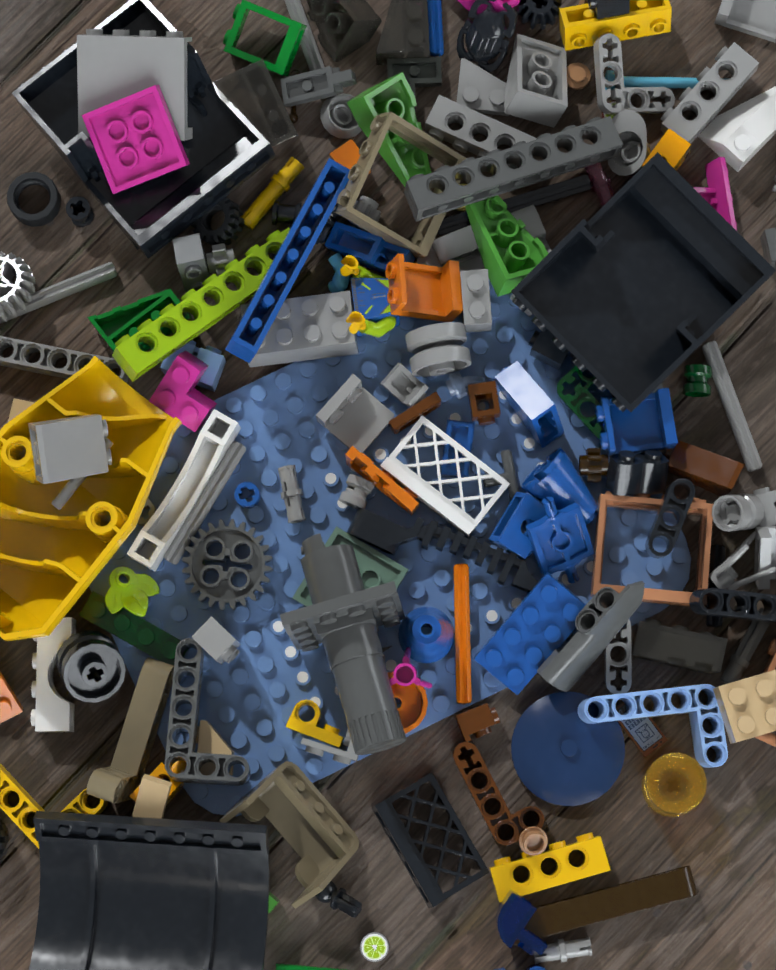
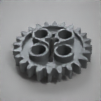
[182,519,273,611]

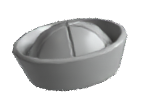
[320,93,362,139]

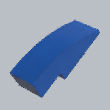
[325,221,415,275]

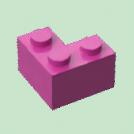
[149,350,217,432]

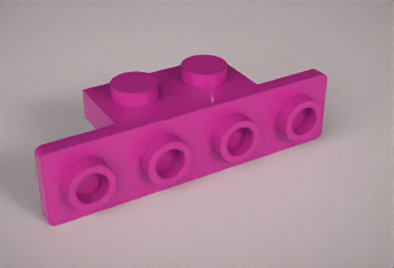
[693,157,737,231]

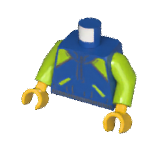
[340,255,400,337]

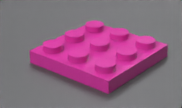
[82,85,190,194]

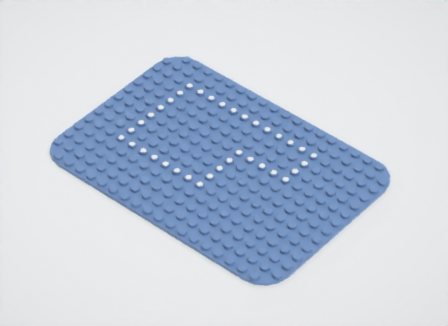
[89,280,691,816]

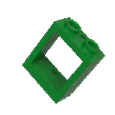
[223,0,307,76]

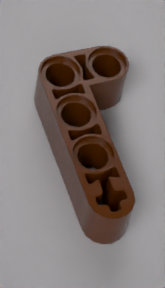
[453,742,544,846]

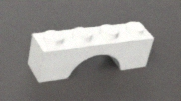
[31,617,76,732]

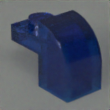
[496,889,548,955]

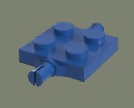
[525,497,595,584]

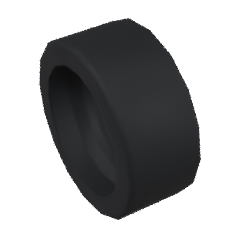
[7,172,61,227]

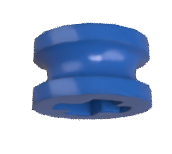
[234,482,260,509]

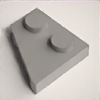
[457,58,509,116]

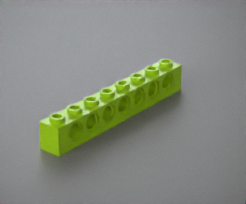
[112,227,290,382]

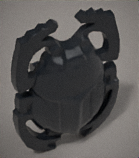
[456,0,518,72]

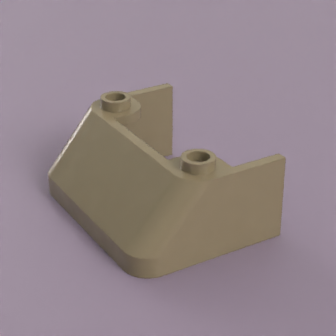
[219,761,359,909]

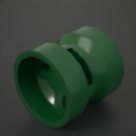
[683,364,712,397]

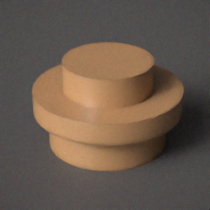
[567,63,591,90]
[519,826,548,855]

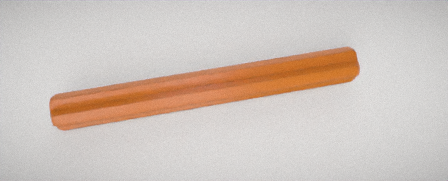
[453,564,472,704]

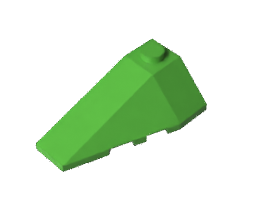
[465,195,548,297]

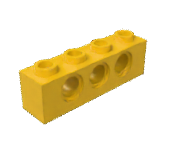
[489,832,611,902]

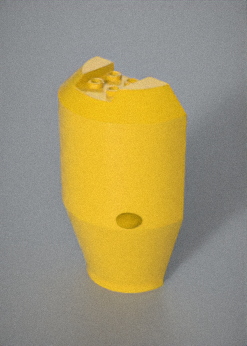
[0,356,182,641]

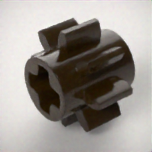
[579,448,609,483]

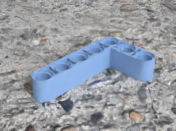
[578,684,728,768]

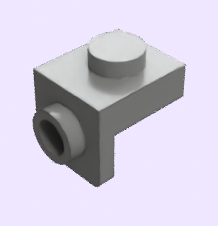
[380,363,429,407]

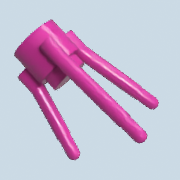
[389,647,432,688]

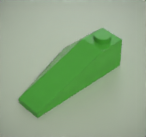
[347,72,431,186]

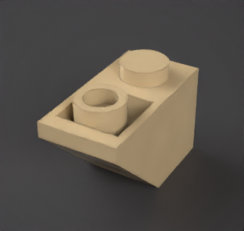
[196,720,235,777]

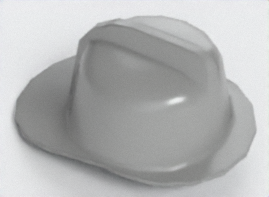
[608,110,651,176]

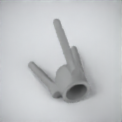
[709,531,776,590]

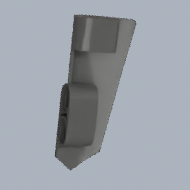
[537,581,645,692]

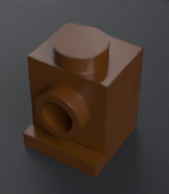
[467,381,501,425]
[455,703,501,742]

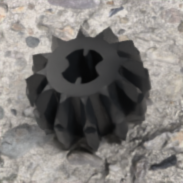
[517,0,562,30]

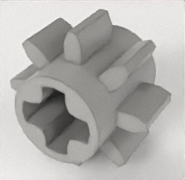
[349,196,381,230]
[206,243,235,276]

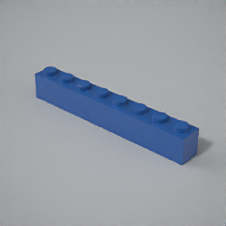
[225,158,350,363]

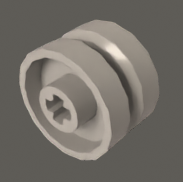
[405,322,472,377]

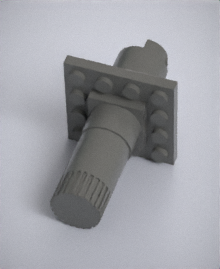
[280,533,406,755]

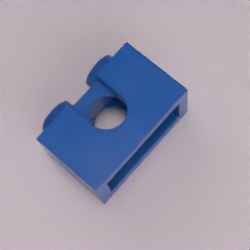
[488,492,546,559]

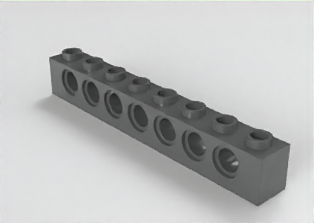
[404,116,623,222]

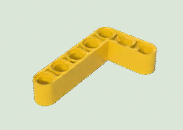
[0,763,108,849]

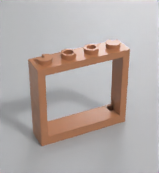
[590,491,714,607]

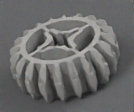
[0,251,36,322]

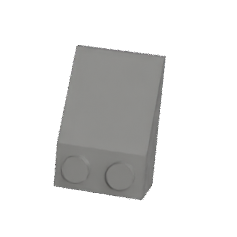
[504,34,568,128]

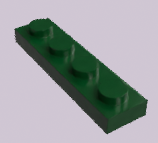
[79,591,190,666]

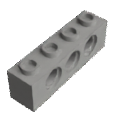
[661,42,759,144]
[425,95,537,169]

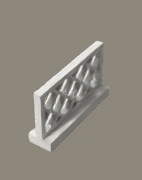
[380,415,510,538]

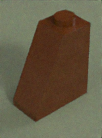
[664,440,744,497]

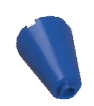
[522,448,598,525]
[398,607,455,663]

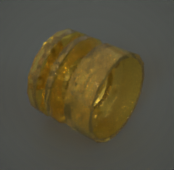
[642,752,707,817]

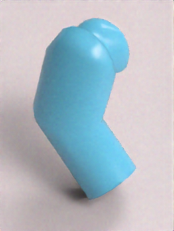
[328,253,351,293]

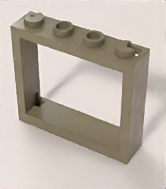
[335,111,467,258]

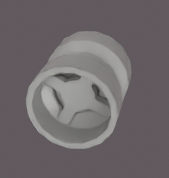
[339,474,375,509]

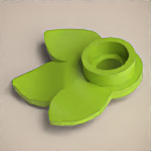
[105,566,160,617]

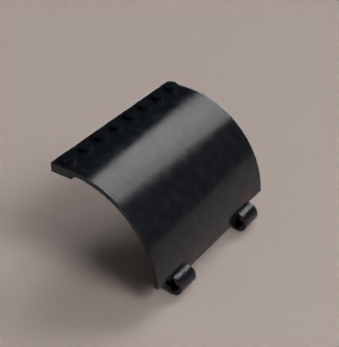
[29,811,270,970]

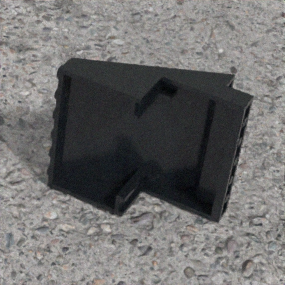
[12,0,276,259]
[511,152,776,412]

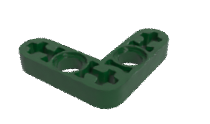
[556,366,602,440]

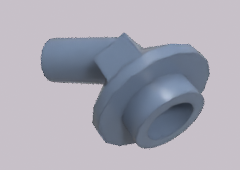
[445,371,485,400]

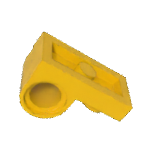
[286,699,344,748]

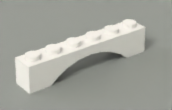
[127,409,241,572]

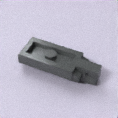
[280,66,357,108]

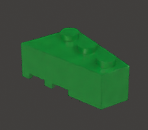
[87,289,190,352]

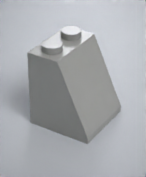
[28,414,112,484]

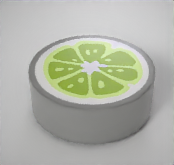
[360,932,389,962]

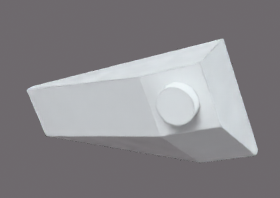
[698,86,776,172]

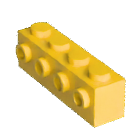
[559,0,672,51]

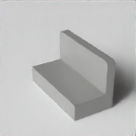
[754,526,776,590]

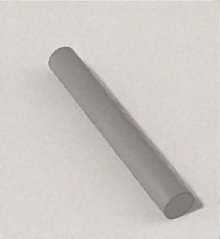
[51,437,114,510]

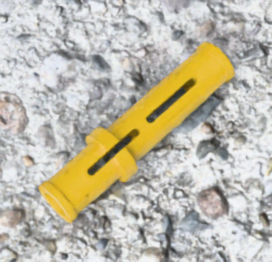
[241,157,304,230]

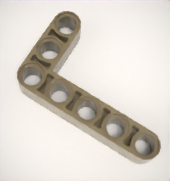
[86,657,174,804]

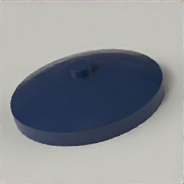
[511,692,625,806]

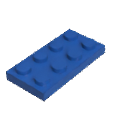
[474,572,586,695]

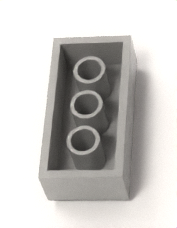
[241,291,358,367]

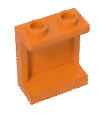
[385,253,463,322]

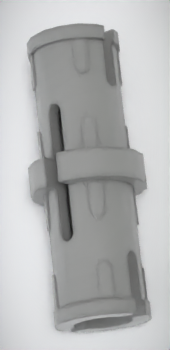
[278,465,306,523]
[532,937,592,964]

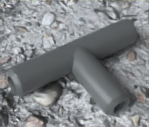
[483,450,519,502]

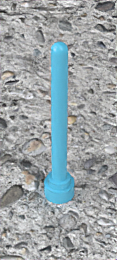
[605,70,731,90]

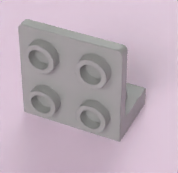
[316,374,395,453]
[301,730,359,765]

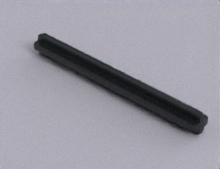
[437,174,591,236]

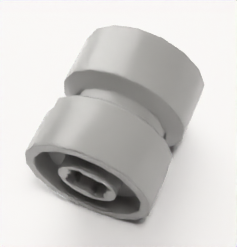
[712,493,764,532]

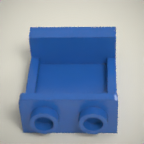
[596,388,678,457]

